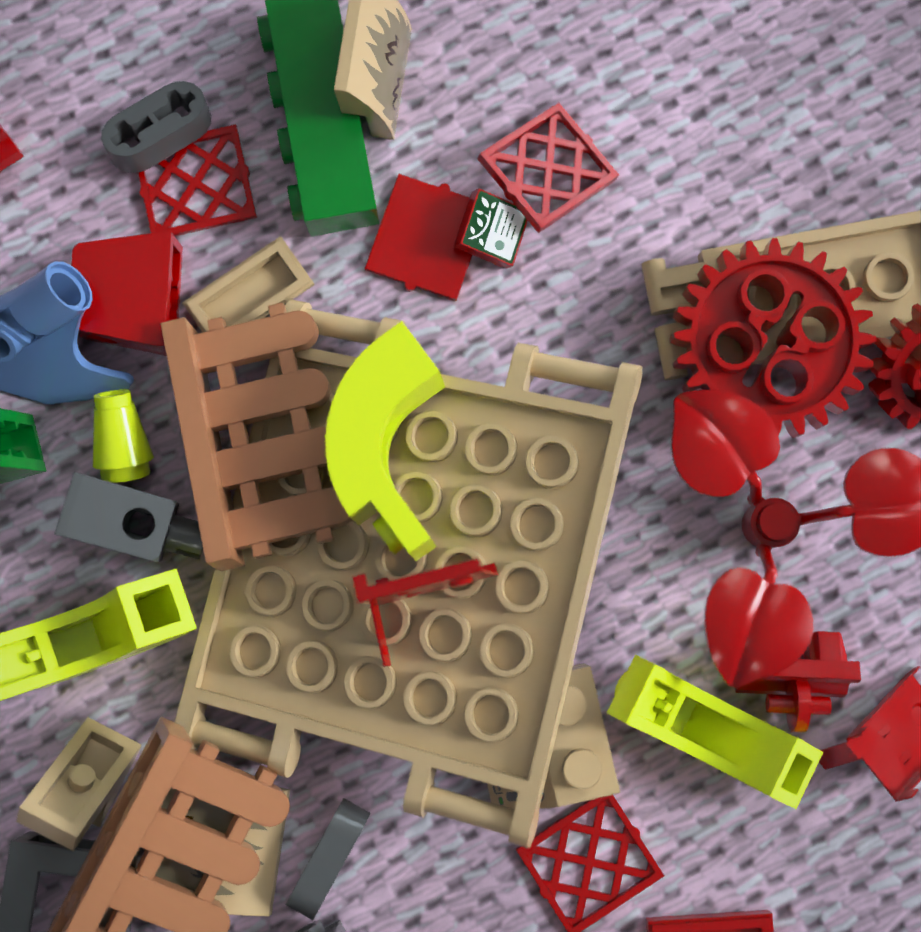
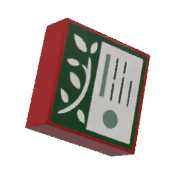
[453,188,528,268]

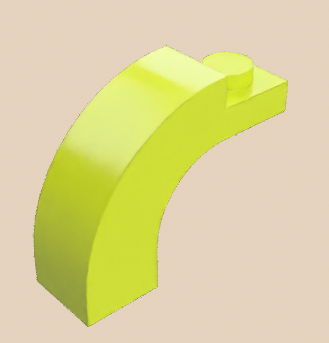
[325,321,445,561]
[0,568,197,702]
[607,655,823,809]

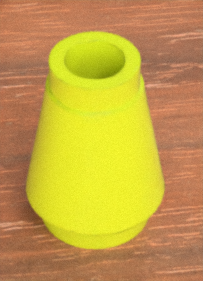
[92,389,154,483]

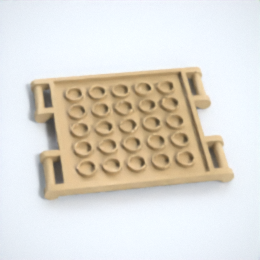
[175,299,642,848]

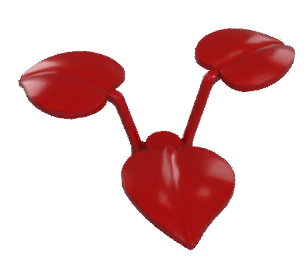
[671,390,921,688]

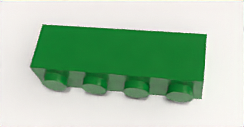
[257,0,380,237]

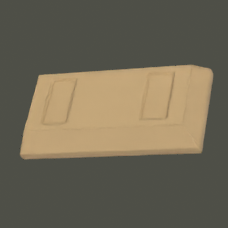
[183,236,315,332]

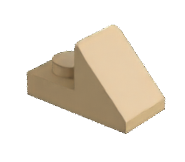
[16,717,141,851]

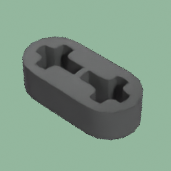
[101,81,212,173]
[286,798,371,920]

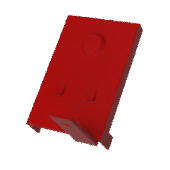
[352,558,498,667]
[819,666,921,802]

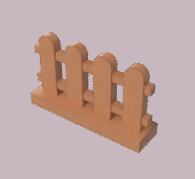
[161,302,352,571]
[47,717,290,932]

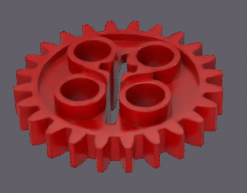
[670,238,876,439]

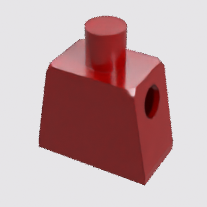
[71,232,183,356]

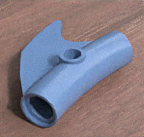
[0,261,134,404]

